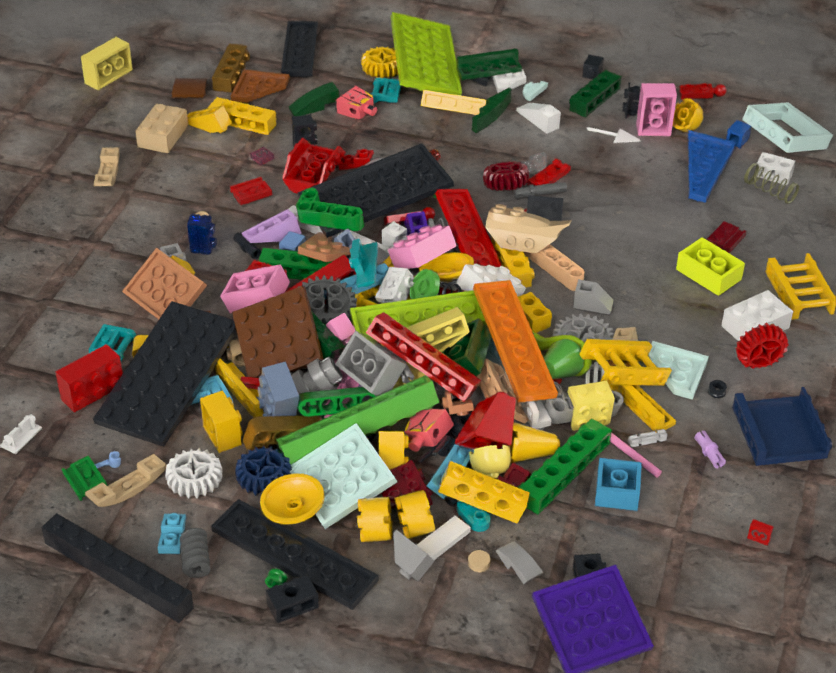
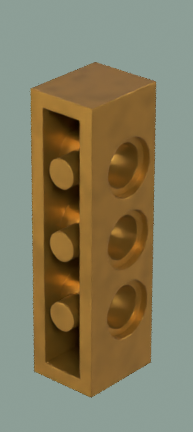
[212,43,250,93]

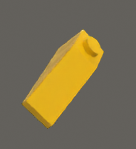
[187,106,232,133]

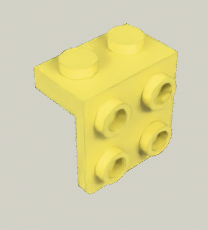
[568,381,615,431]

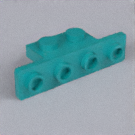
[349,238,378,288]

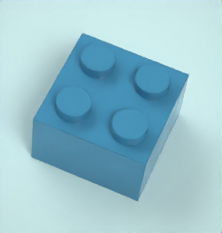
[595,458,642,511]

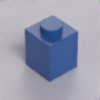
[726,120,751,148]

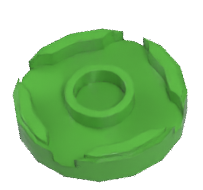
[410,269,440,299]

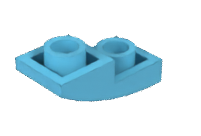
[158,513,186,554]

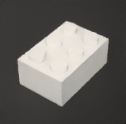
[456,264,526,297]
[721,290,793,341]

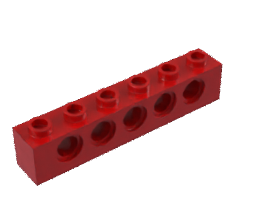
[366,312,482,402]

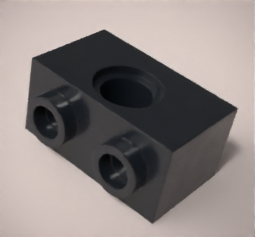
[266,575,319,624]

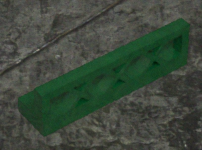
[456,48,522,80]

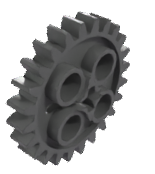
[298,275,357,325]

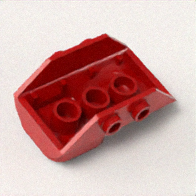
[282,138,346,193]

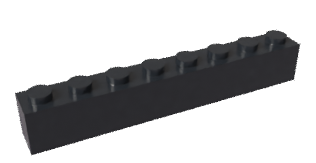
[41,513,194,623]

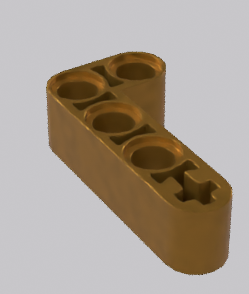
[243,416,322,451]

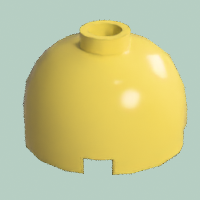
[469,445,511,479]

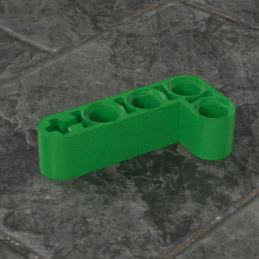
[296,188,365,231]
[297,387,376,417]

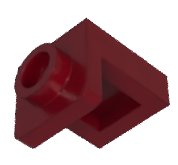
[497,462,531,488]

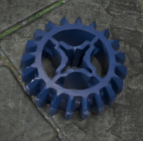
[235,445,292,496]

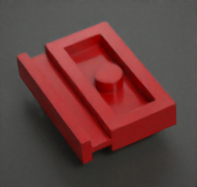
[230,177,272,205]

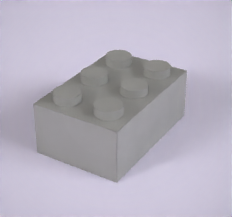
[335,330,407,396]

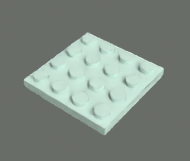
[290,424,397,529]

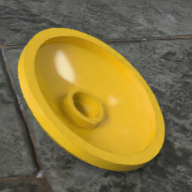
[418,253,474,283]
[260,474,325,524]

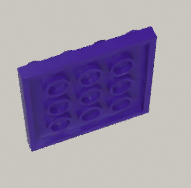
[532,565,654,673]

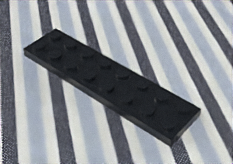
[211,499,378,610]

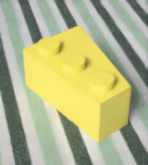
[407,307,470,352]

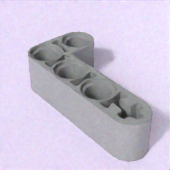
[541,381,624,424]

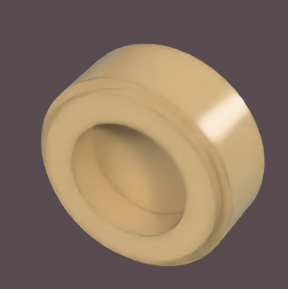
[468,550,490,572]

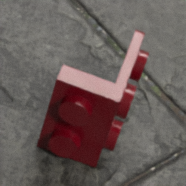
[381,460,433,509]

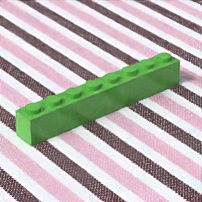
[276,375,440,465]

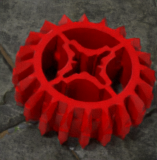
[735,323,789,369]

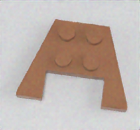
[298,232,364,262]

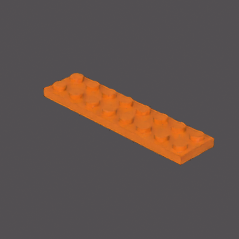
[473,280,558,403]

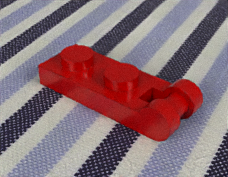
[527,158,571,186]

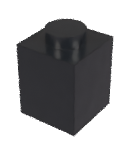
[582,54,604,79]

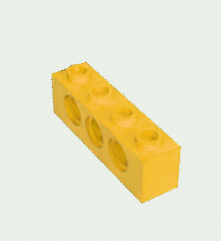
[208,97,276,135]
[491,236,535,287]
[438,461,530,523]

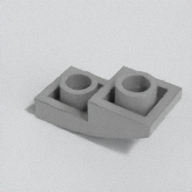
[496,541,543,584]

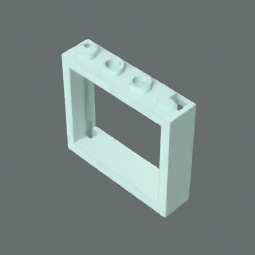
[742,103,833,153]

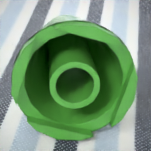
[543,339,585,379]

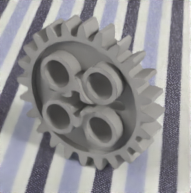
[553,314,615,361]

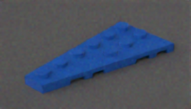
[688,130,736,203]

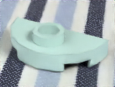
[523,81,548,101]

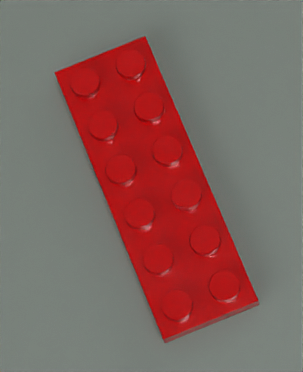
[435,189,502,267]

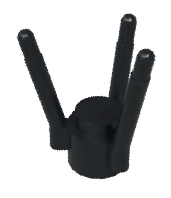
[418,435,455,463]

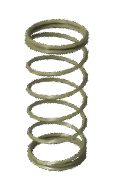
[744,163,799,204]

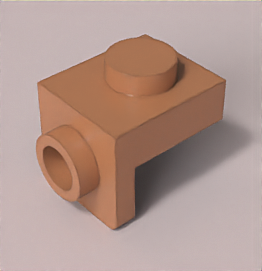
[442,391,474,416]

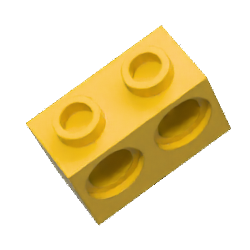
[518,292,552,333]

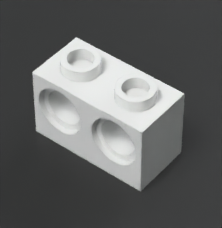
[757,152,795,185]

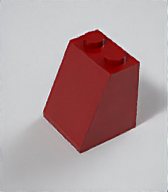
[455,392,516,450]

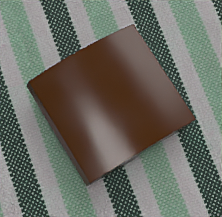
[172,78,208,98]

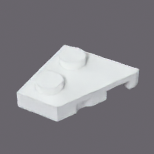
[492,69,526,93]

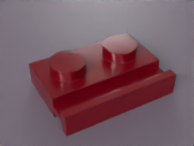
[707,221,747,254]

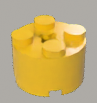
[394,490,435,539]
[357,497,392,542]

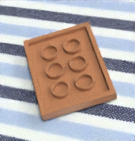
[122,248,207,320]

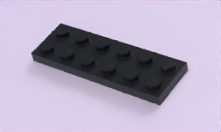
[281,21,318,78]

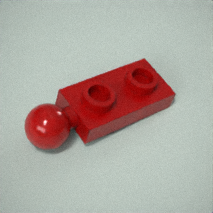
[679,83,727,99]
[384,207,435,225]

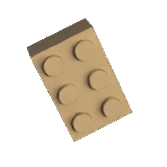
[136,104,188,153]

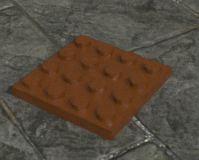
[232,286,324,378]

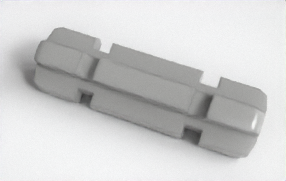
[628,429,668,448]

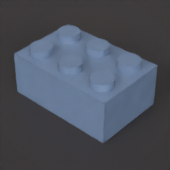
[256,362,299,417]

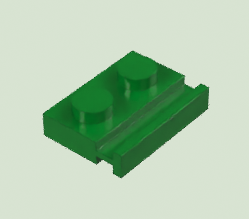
[61,455,107,501]

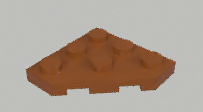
[231,69,290,103]

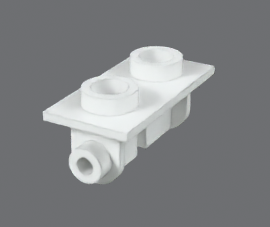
[0,414,42,454]

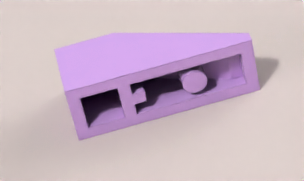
[242,209,301,243]

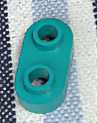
[457,500,490,532]

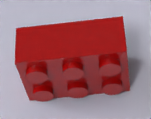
[55,344,123,413]

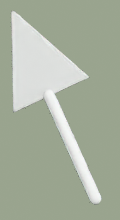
[587,127,641,143]

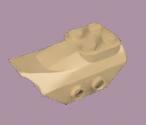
[485,204,572,253]

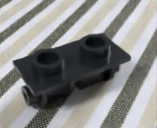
[622,82,641,119]

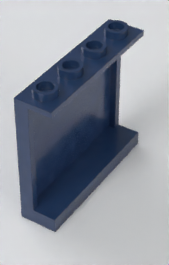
[732,387,832,466]

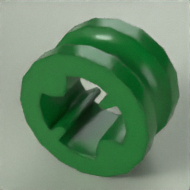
[265,569,288,588]

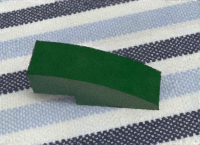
[289,82,339,116]

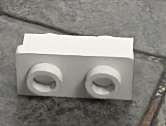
[375,267,414,302]

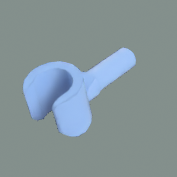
[95,451,121,468]

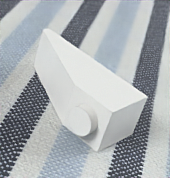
[516,103,561,134]

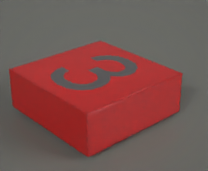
[747,519,774,546]

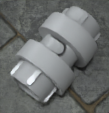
[291,357,343,404]

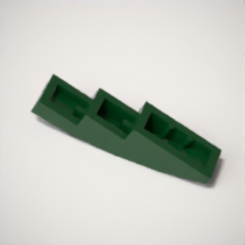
[472,87,512,133]

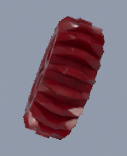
[483,161,529,191]

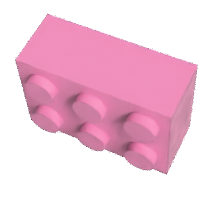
[636,83,677,136]
[387,224,457,269]
[220,264,290,314]

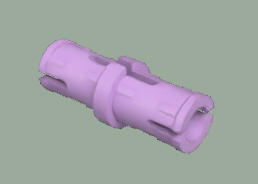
[695,431,726,468]

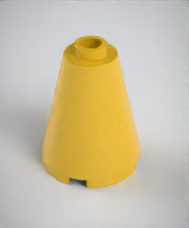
[509,422,560,463]

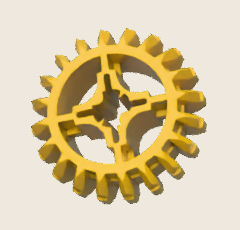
[361,47,398,78]

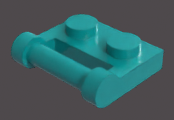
[370,78,402,103]
[88,324,136,361]

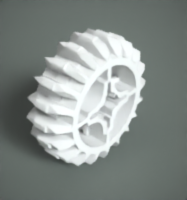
[165,448,223,499]

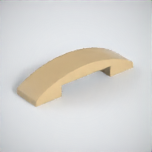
[94,148,119,186]
[85,454,167,507]

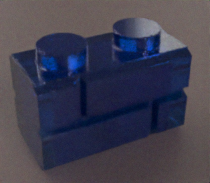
[187,214,217,255]

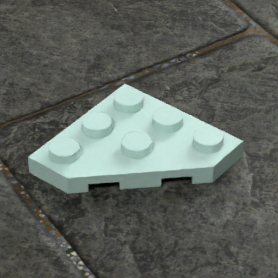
[648,341,709,400]

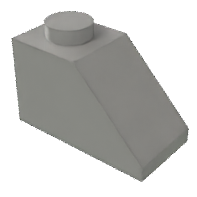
[394,530,434,582]

